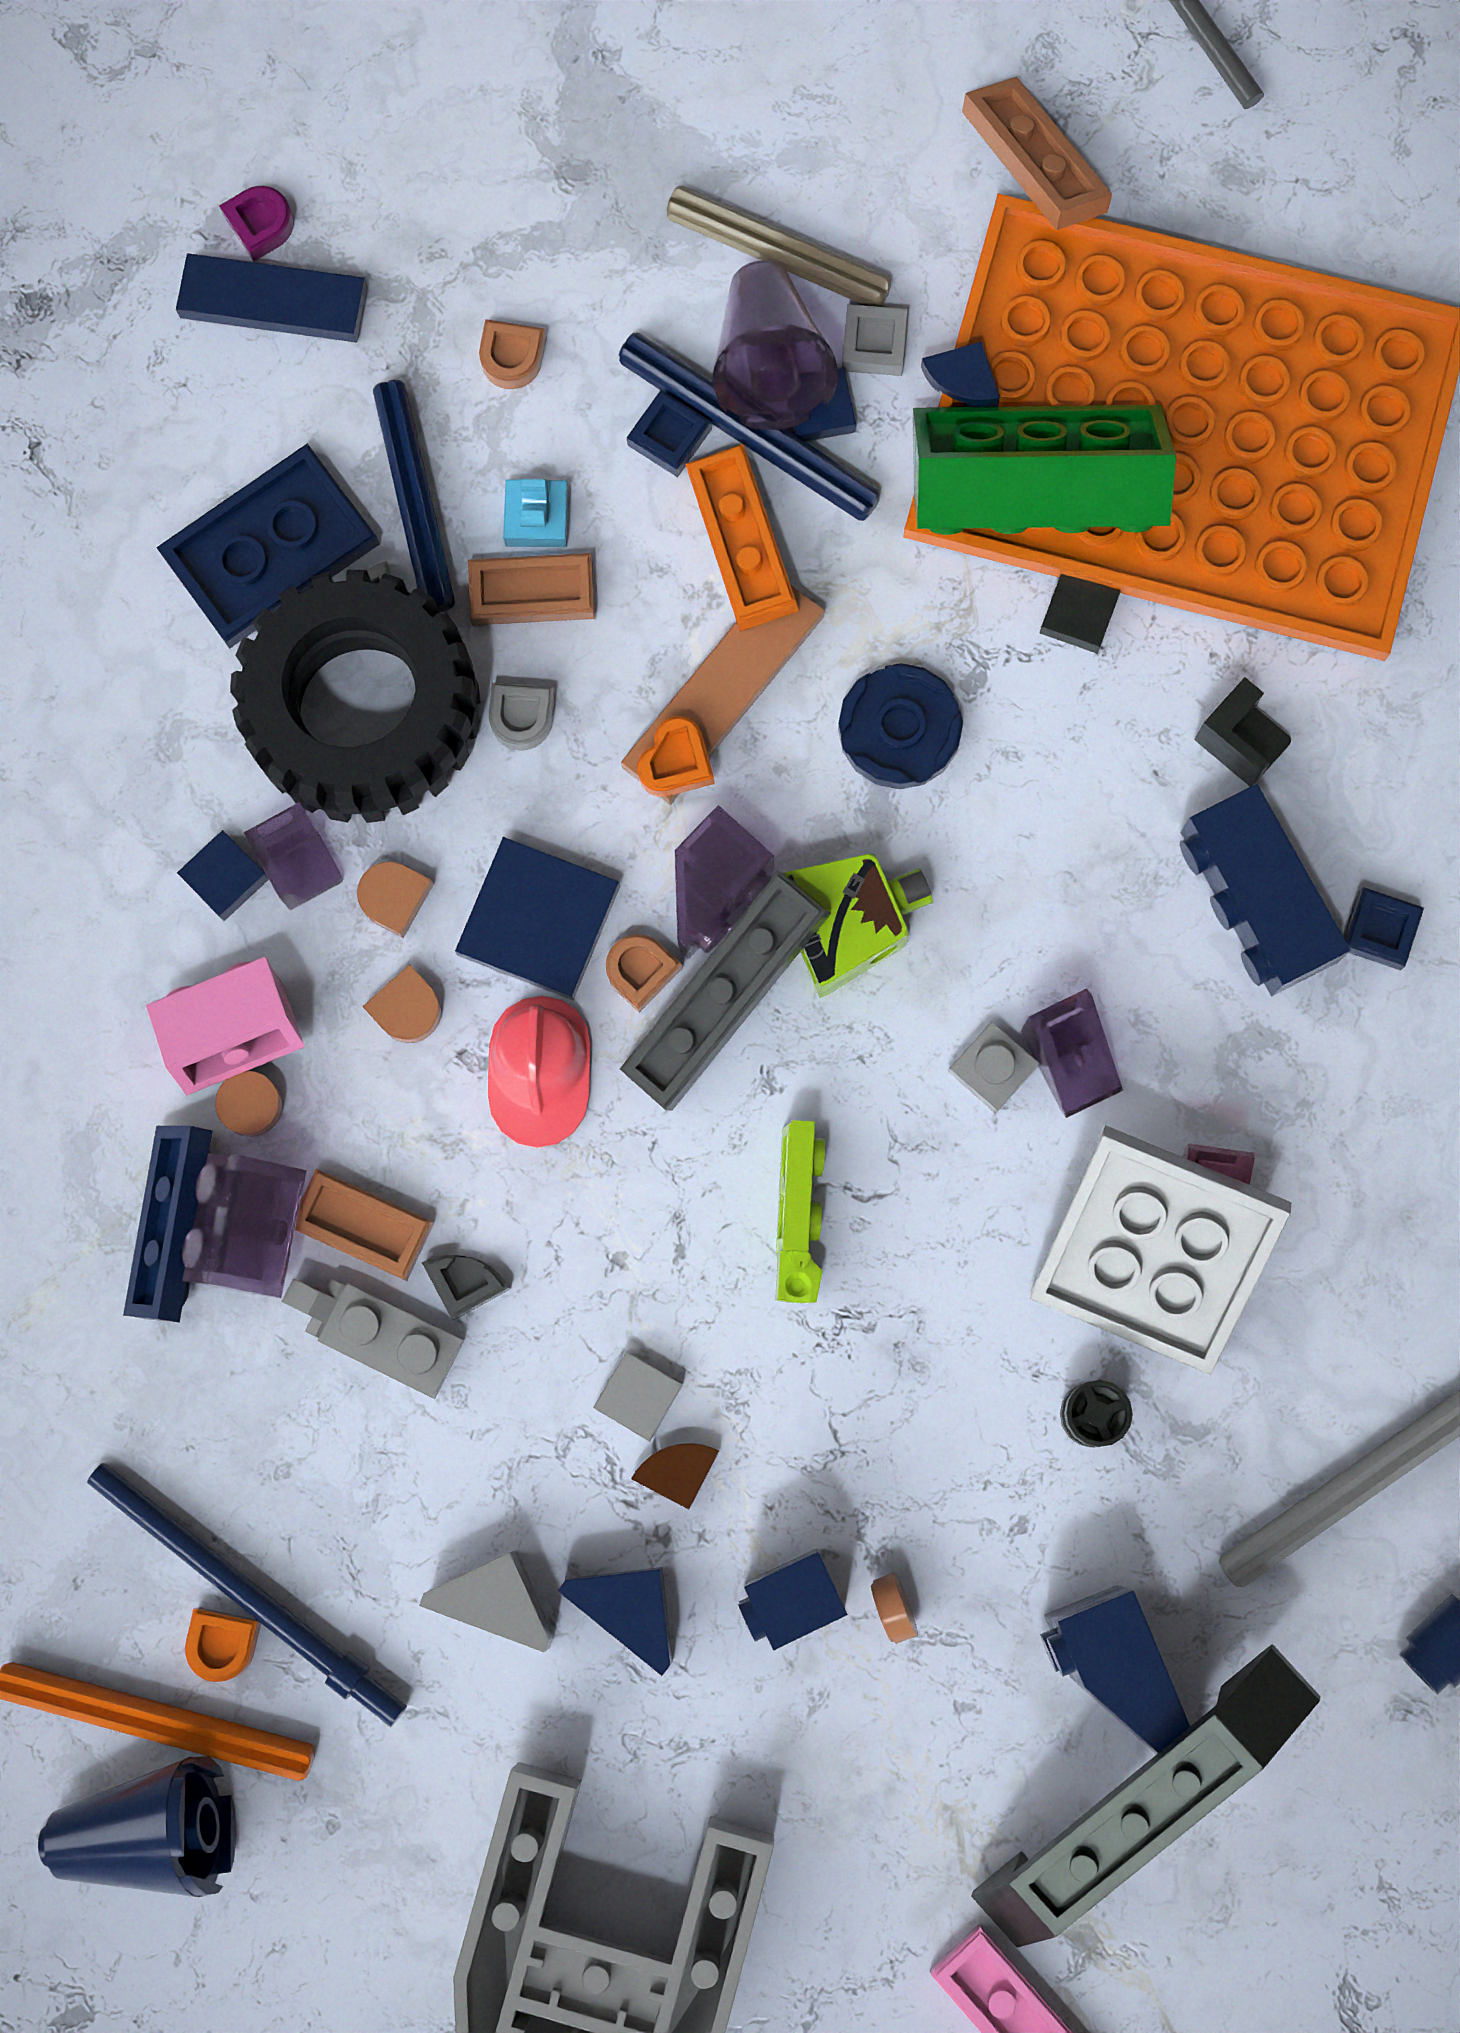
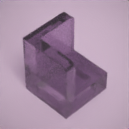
[244,802,343,911]

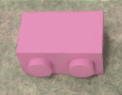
[146,956,305,1096]

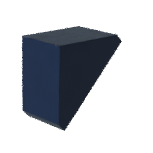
[558,1567,673,1676]

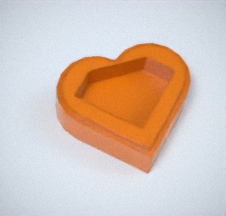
[637,716,715,797]

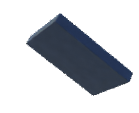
[156,443,380,649]

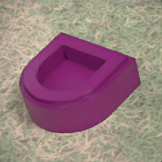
[219,186,294,262]

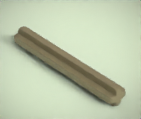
[666,186,891,307]

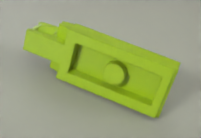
[775,1120,825,1304]

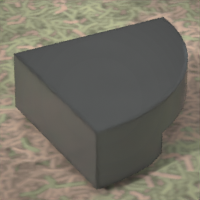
[422,1255,510,1320]

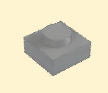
[948,1022,1040,1114]

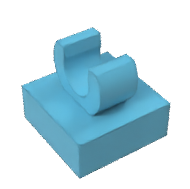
[503,479,569,548]

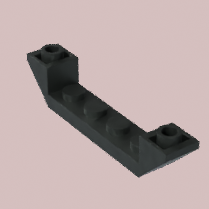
[971,1644,1321,1948]

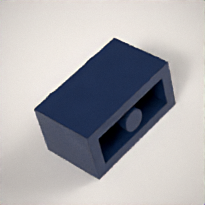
[738,1548,848,1651]

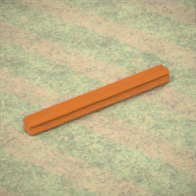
[0,1662,315,1781]

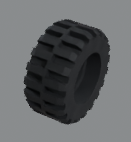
[230,569,481,823]

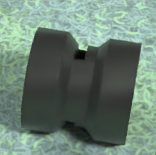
[1060,1380,1133,1448]

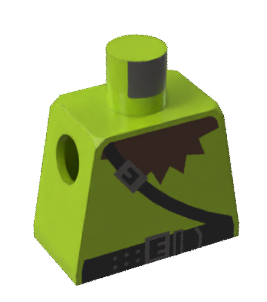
[784,854,933,998]

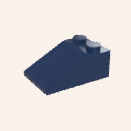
[1040,1585,1190,1754]

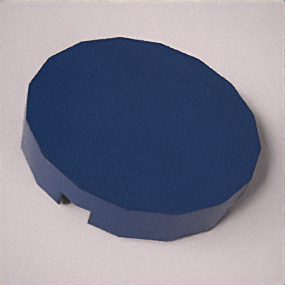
[838,663,963,789]

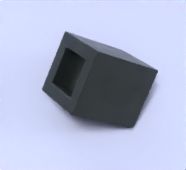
[1194,677,1291,787]

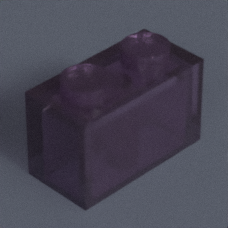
[182,1154,307,1298]

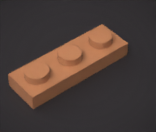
[962,77,1112,230]

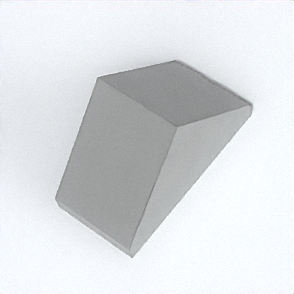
[419,1551,554,1652]

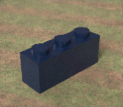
[1179,784,1351,997]

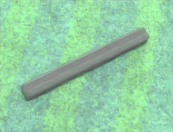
[1219,1390,1460,1587]

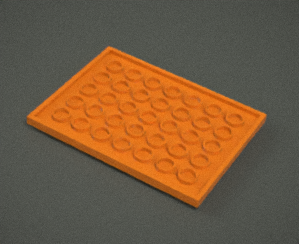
[903,193,1460,661]

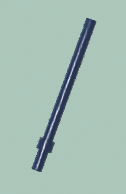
[87,1463,407,1728]

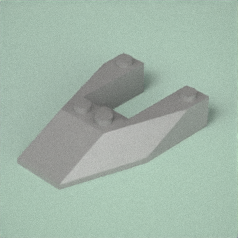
[453,1762,774,2033]

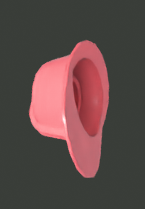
[488,996,591,1148]

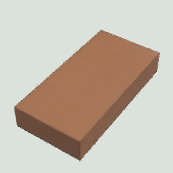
[468,553,595,626]
[288,1169,434,1281]

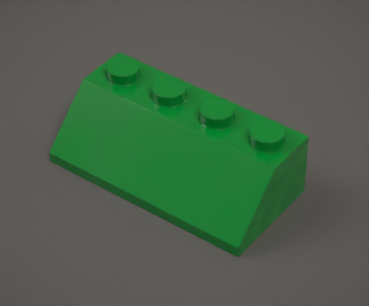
[913,405,1176,535]

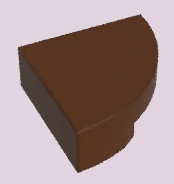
[631,1443,719,1510]

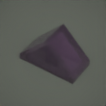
[1020,988,1123,1118]

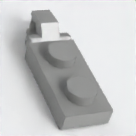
[281,1278,464,1399]

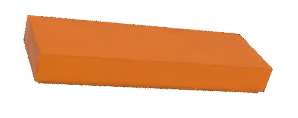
[685,444,799,632]

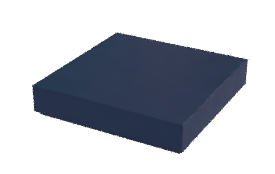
[455,837,620,1000]

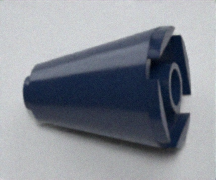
[38,1756,236,1897]

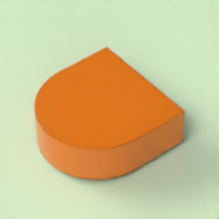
[185,1607,261,1682]

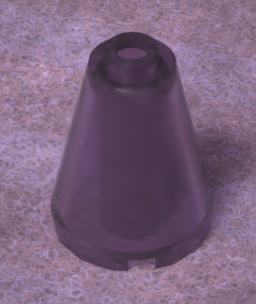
[713,261,838,430]

